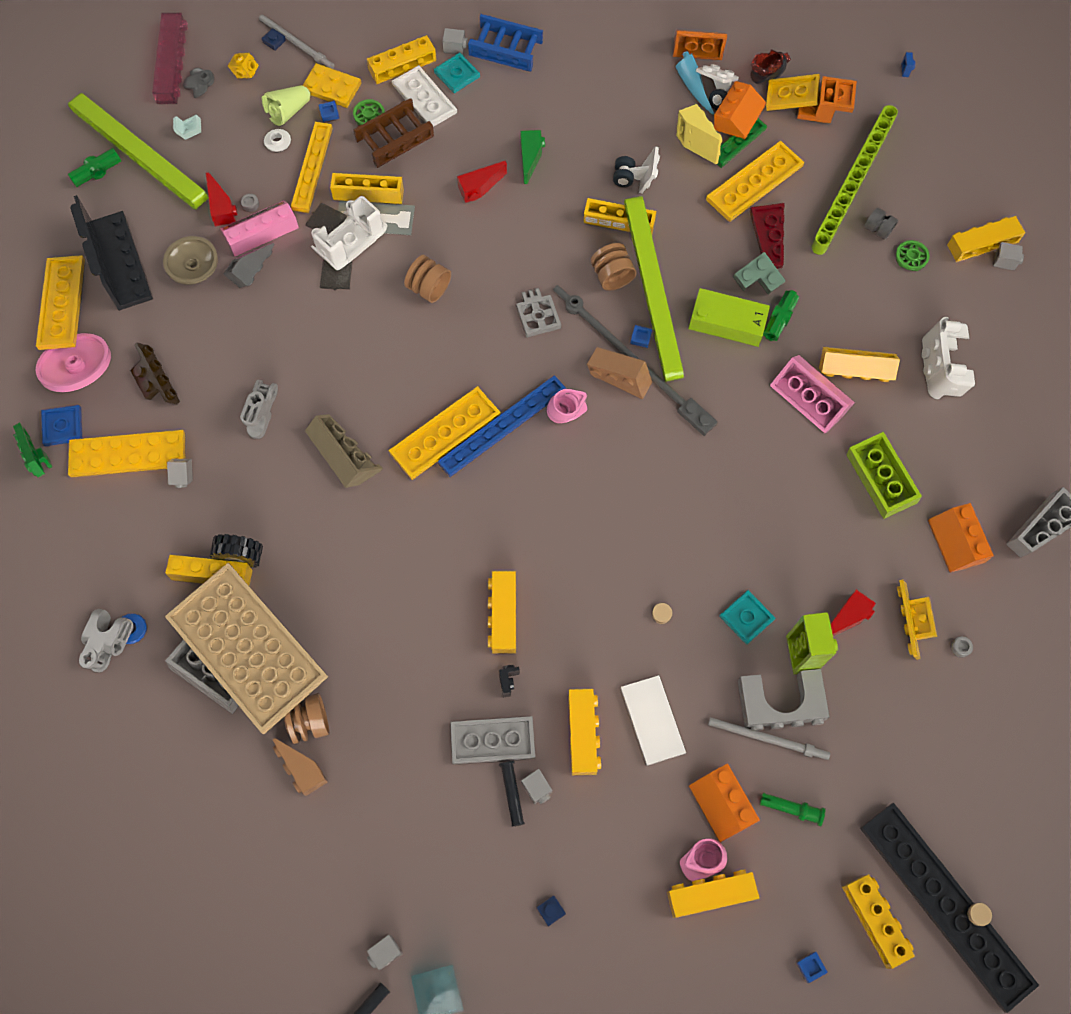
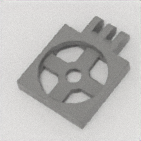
[516,288,561,337]

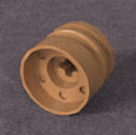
[591,243,637,291]
[404,255,451,303]
[284,693,329,744]

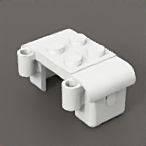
[311,196,387,270]
[922,317,975,399]

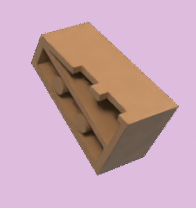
[587,347,652,400]

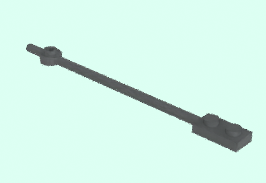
[553,285,718,436]

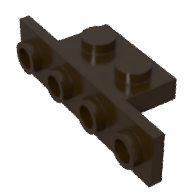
[130,343,180,404]

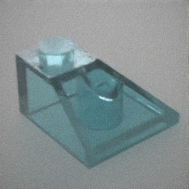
[411,965,464,1014]

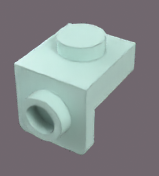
[173,115,201,140]

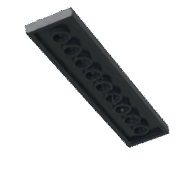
[860,803,1040,1013]

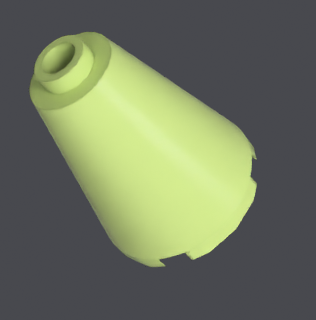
[262,85,310,126]

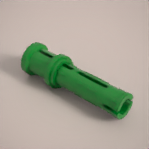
[760,792,826,827]

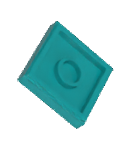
[434,52,480,94]
[719,590,776,645]

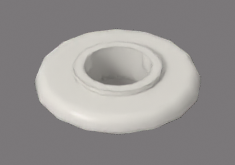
[264,129,291,152]

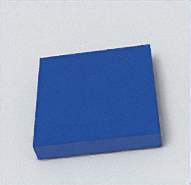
[41,405,82,446]

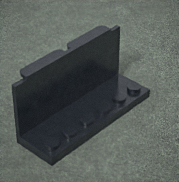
[70,195,153,311]

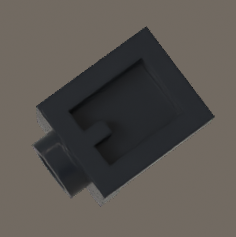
[499,665,520,698]

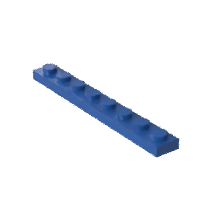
[438,375,566,477]

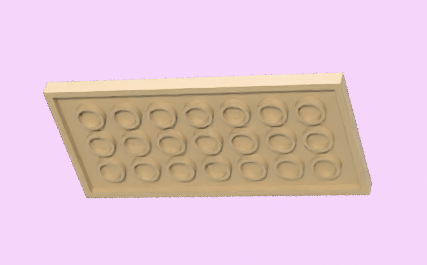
[165,563,328,734]

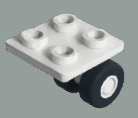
[696,64,739,110]
[613,146,660,194]

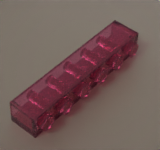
[152,13,187,104]

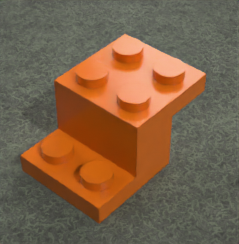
[797,76,857,123]

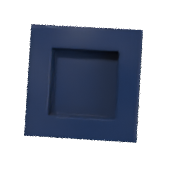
[262,28,286,51]
[537,896,566,927]

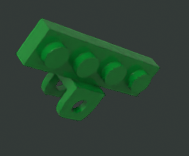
[13,422,53,477]

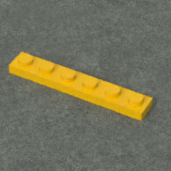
[291,122,333,213]

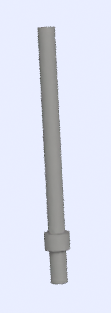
[259,14,335,69]
[708,717,830,760]

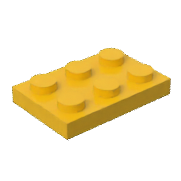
[302,63,361,108]
[766,74,820,111]

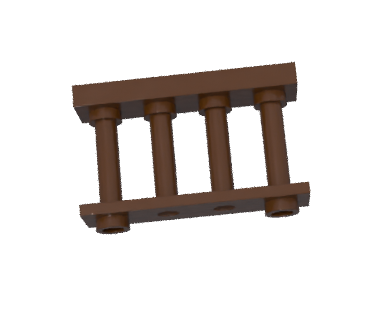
[353,98,434,168]

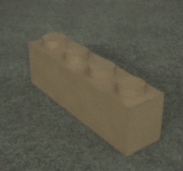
[305,414,383,488]

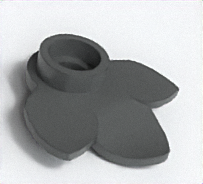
[183,68,215,98]

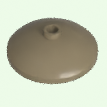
[163,236,218,284]

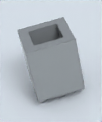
[443,28,468,55]
[993,242,1024,270]
[167,459,193,488]
[521,769,553,805]
[367,935,403,970]

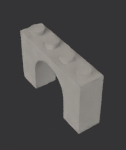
[738,669,830,731]

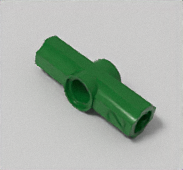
[68,148,121,187]
[763,290,800,341]

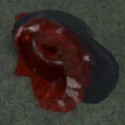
[751,49,791,84]

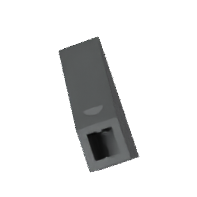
[223,243,275,288]

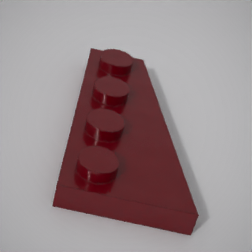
[750,203,785,269]

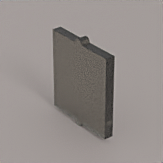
[306,203,347,234]
[320,260,352,290]

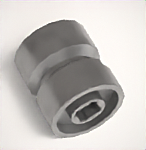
[864,207,898,240]

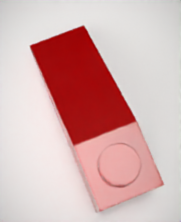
[457,160,507,203]
[206,172,238,226]
[830,589,876,636]

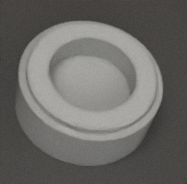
[241,194,259,212]
[951,637,973,658]

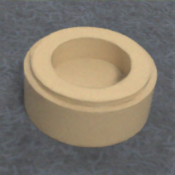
[652,603,672,624]
[968,903,992,926]

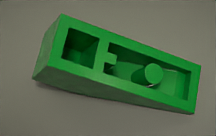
[520,130,545,184]

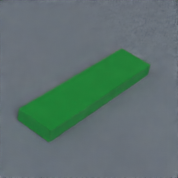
[717,119,767,168]

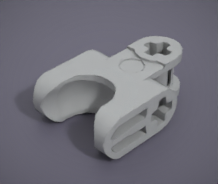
[240,380,278,439]
[79,609,133,673]

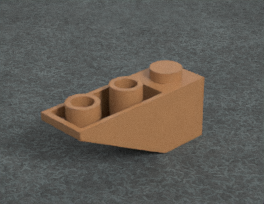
[273,738,328,796]

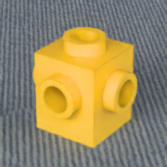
[228,53,259,79]

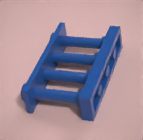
[468,14,543,72]

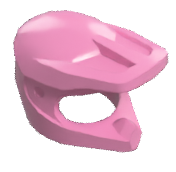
[547,389,587,423]
[680,838,727,881]

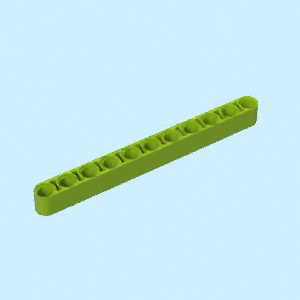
[68,93,209,210]
[811,105,898,255]
[624,196,684,382]

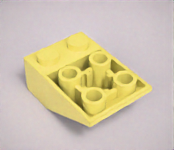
[676,104,722,164]

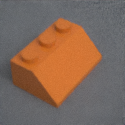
[673,30,727,60]
[714,81,766,139]
[928,503,994,573]
[689,763,760,842]

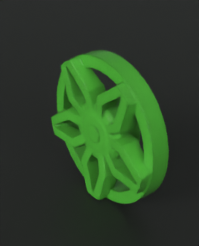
[353,99,385,125]
[896,240,930,271]

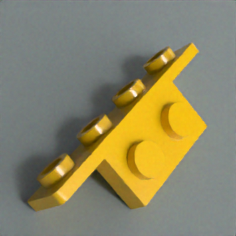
[897,579,937,660]

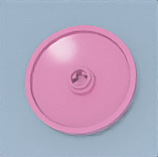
[36,333,111,392]

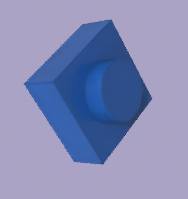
[901,52,916,77]
[318,101,339,122]
[630,325,652,348]
[796,952,828,983]

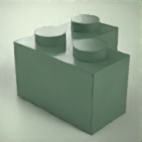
[733,252,786,295]

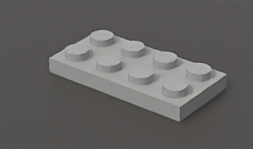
[451,716,535,764]

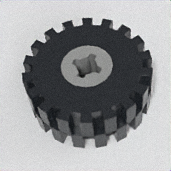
[210,534,263,568]

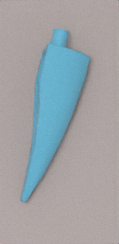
[675,51,714,115]

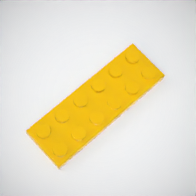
[706,141,804,222]
[36,255,85,350]
[389,386,501,480]
[68,430,185,477]

